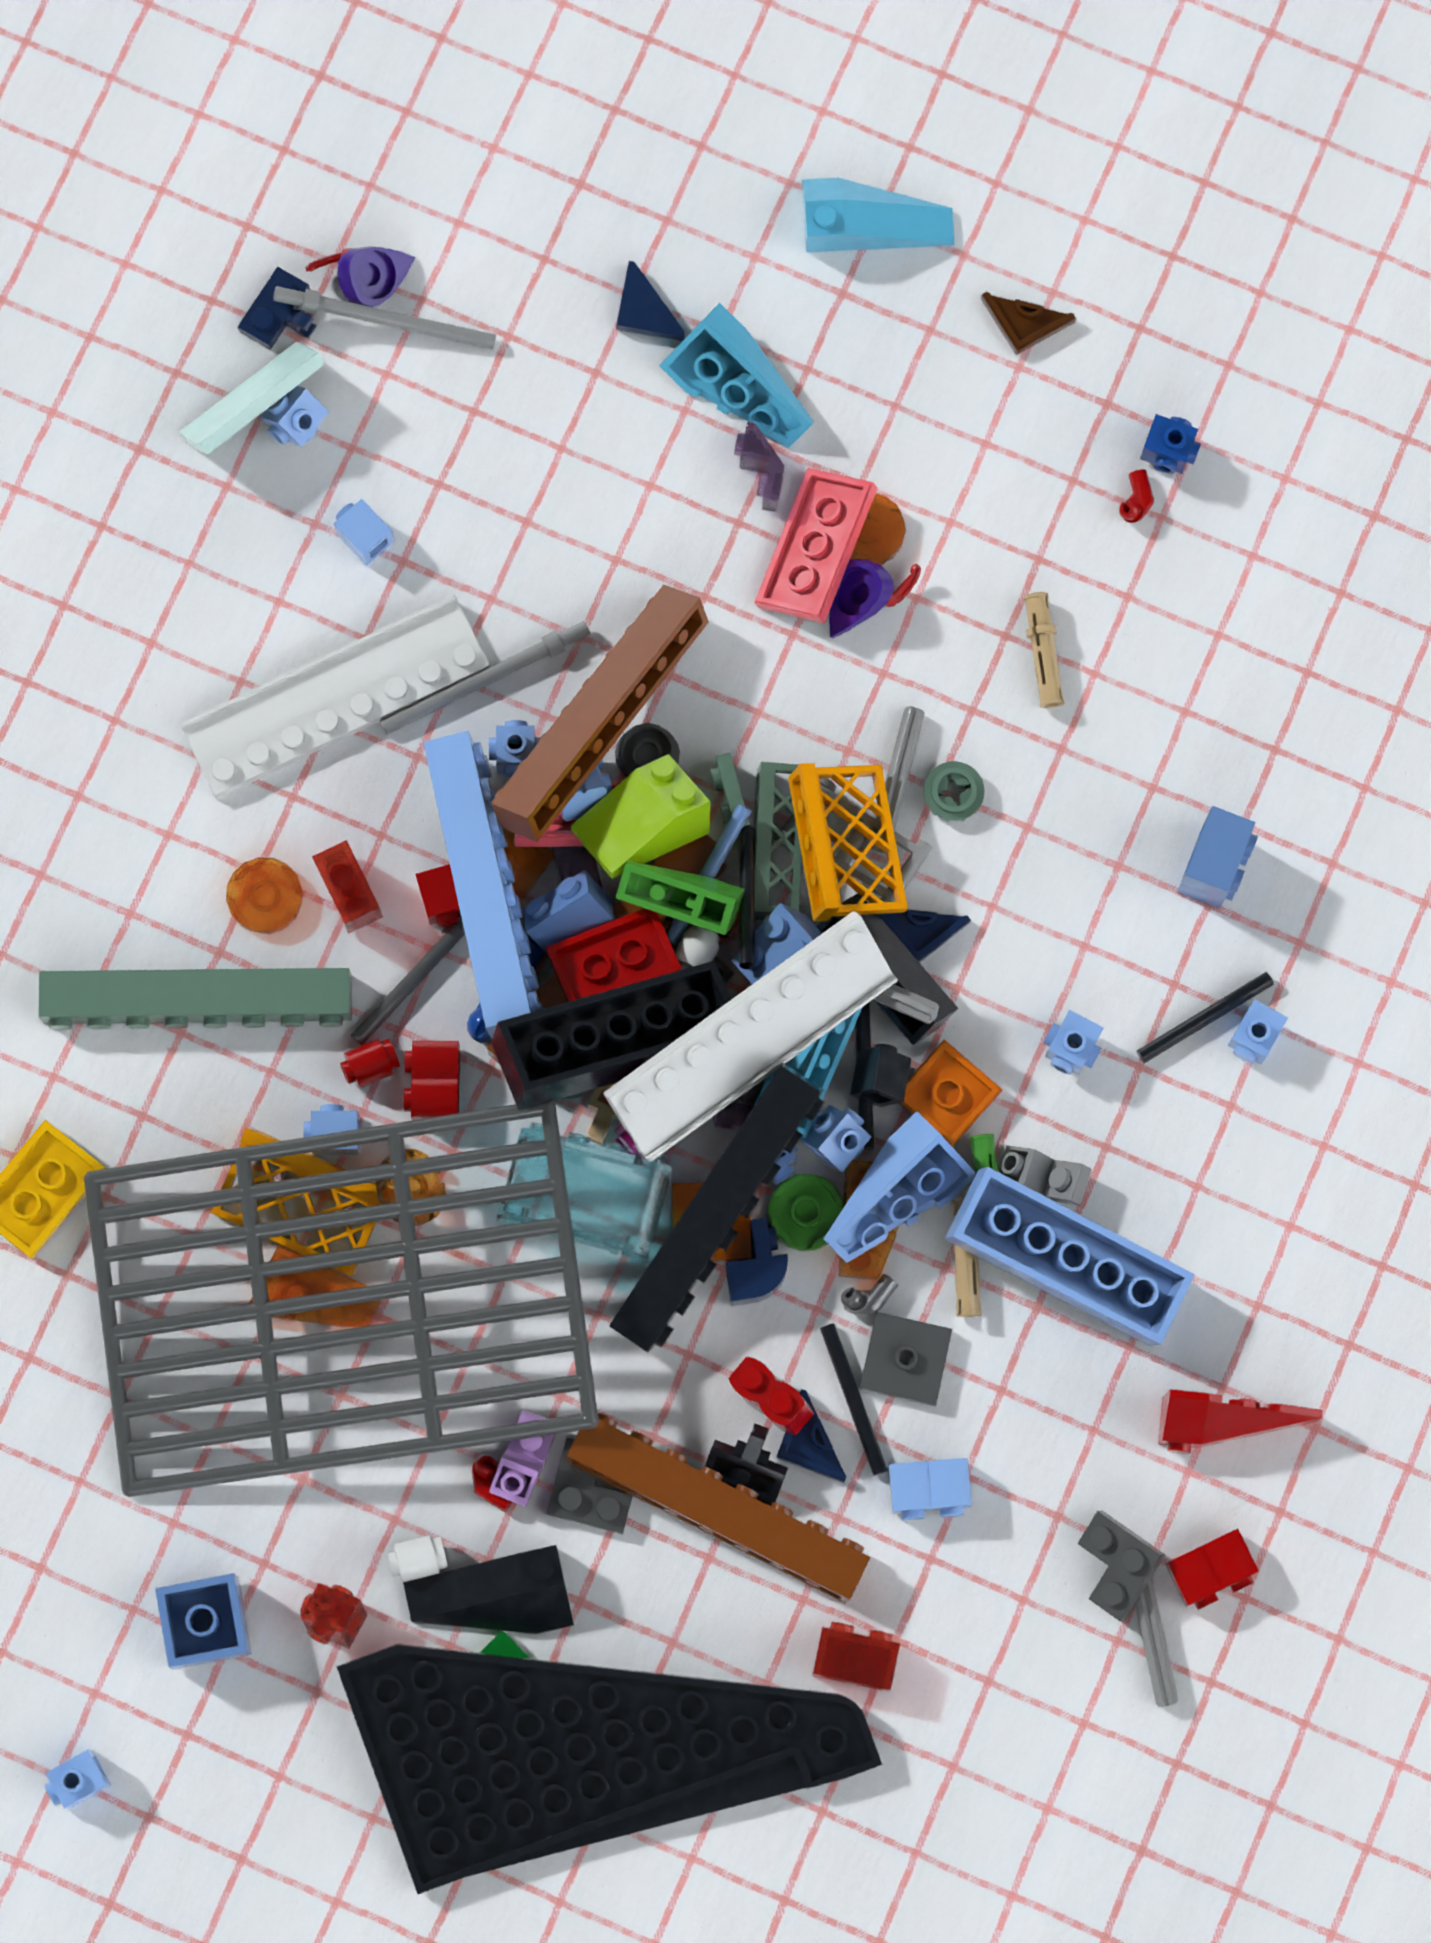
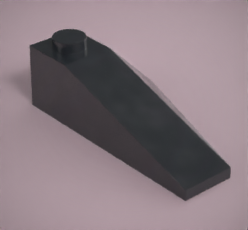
[403,1545,574,1634]

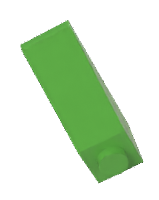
[616,861,745,935]

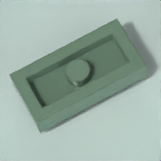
[710,752,750,836]

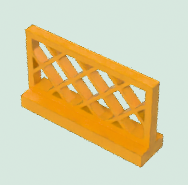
[788,763,908,922]
[211,1127,393,1276]

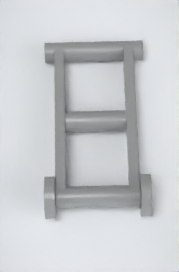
[772,778,933,902]

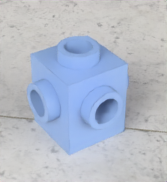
[260,386,329,447]
[489,720,541,777]
[1043,1010,1103,1075]
[800,1105,871,1172]

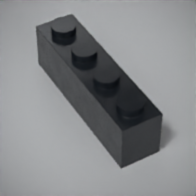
[816,893,959,1045]

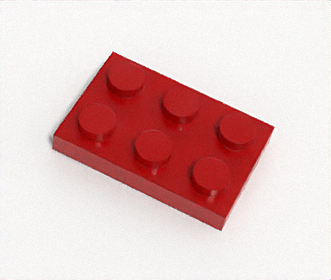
[546,908,682,1002]

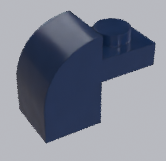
[725,1218,788,1306]

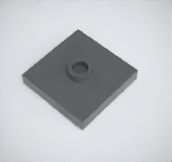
[859,1312,952,1406]

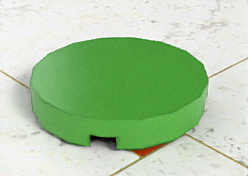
[768,1174,844,1251]

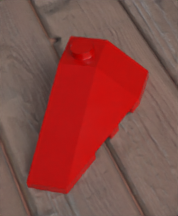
[1158,1389,1323,1454]

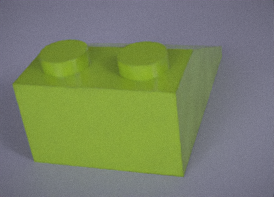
[571,754,710,879]

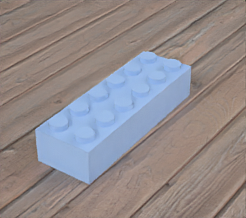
[945,1167,1195,1346]

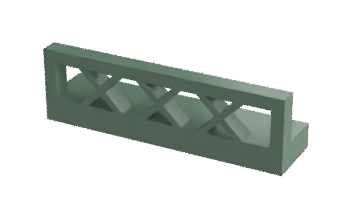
[753,762,802,920]

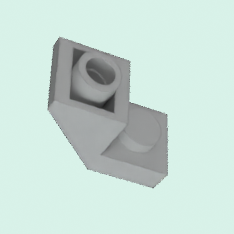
[999,1145,1092,1205]

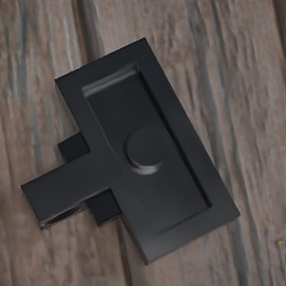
[705,1424,788,1506]

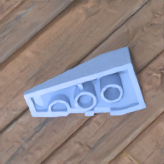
[824,1111,976,1263]

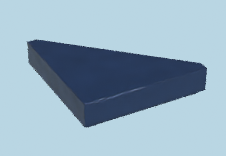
[616,261,685,341]
[878,909,971,963]
[776,1389,846,1483]

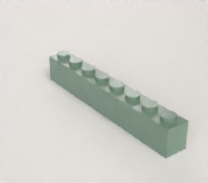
[38,968,352,1030]

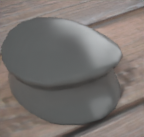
[615,723,680,777]

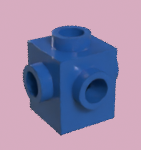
[1140,414,1201,474]

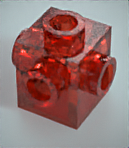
[300,1582,367,1649]

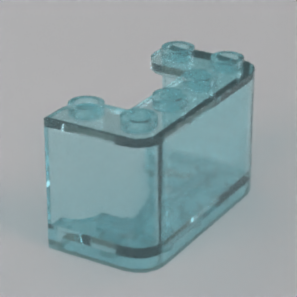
[496,1122,672,1266]

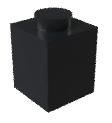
[850,1043,912,1108]

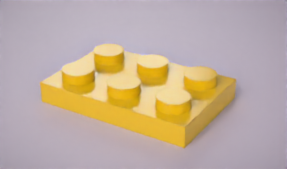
[0,1120,106,1260]

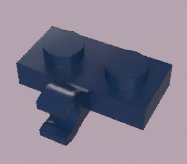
[237,266,317,350]

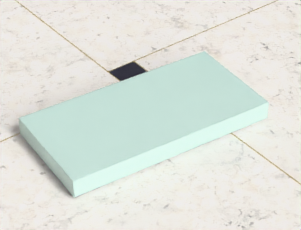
[179,342,325,455]

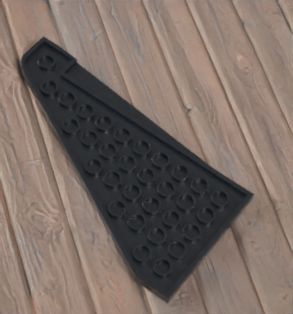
[337,1644,882,1895]

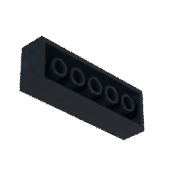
[491,961,731,1111]

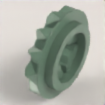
[924,761,985,822]

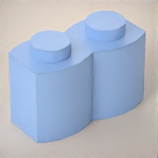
[888,1458,972,1521]

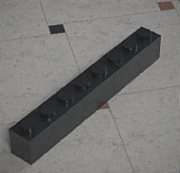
[609,1064,825,1353]

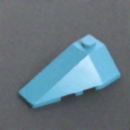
[802,178,954,252]
[659,303,814,448]

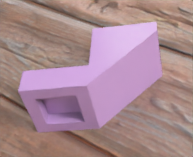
[489,1409,556,1507]

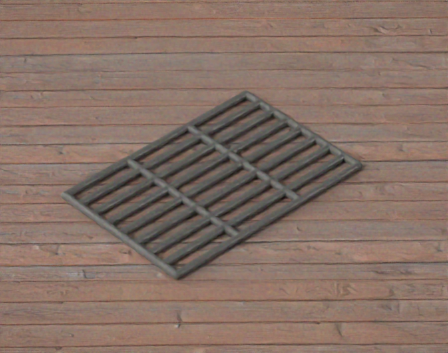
[84,1101,599,1497]

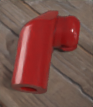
[1119,469,1154,523]
[471,1455,512,1512]

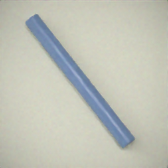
[666,804,752,946]

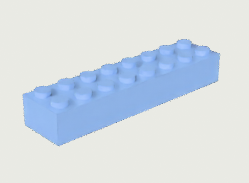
[423,731,544,1038]

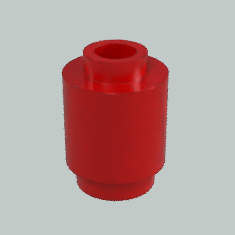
[340,1039,400,1089]

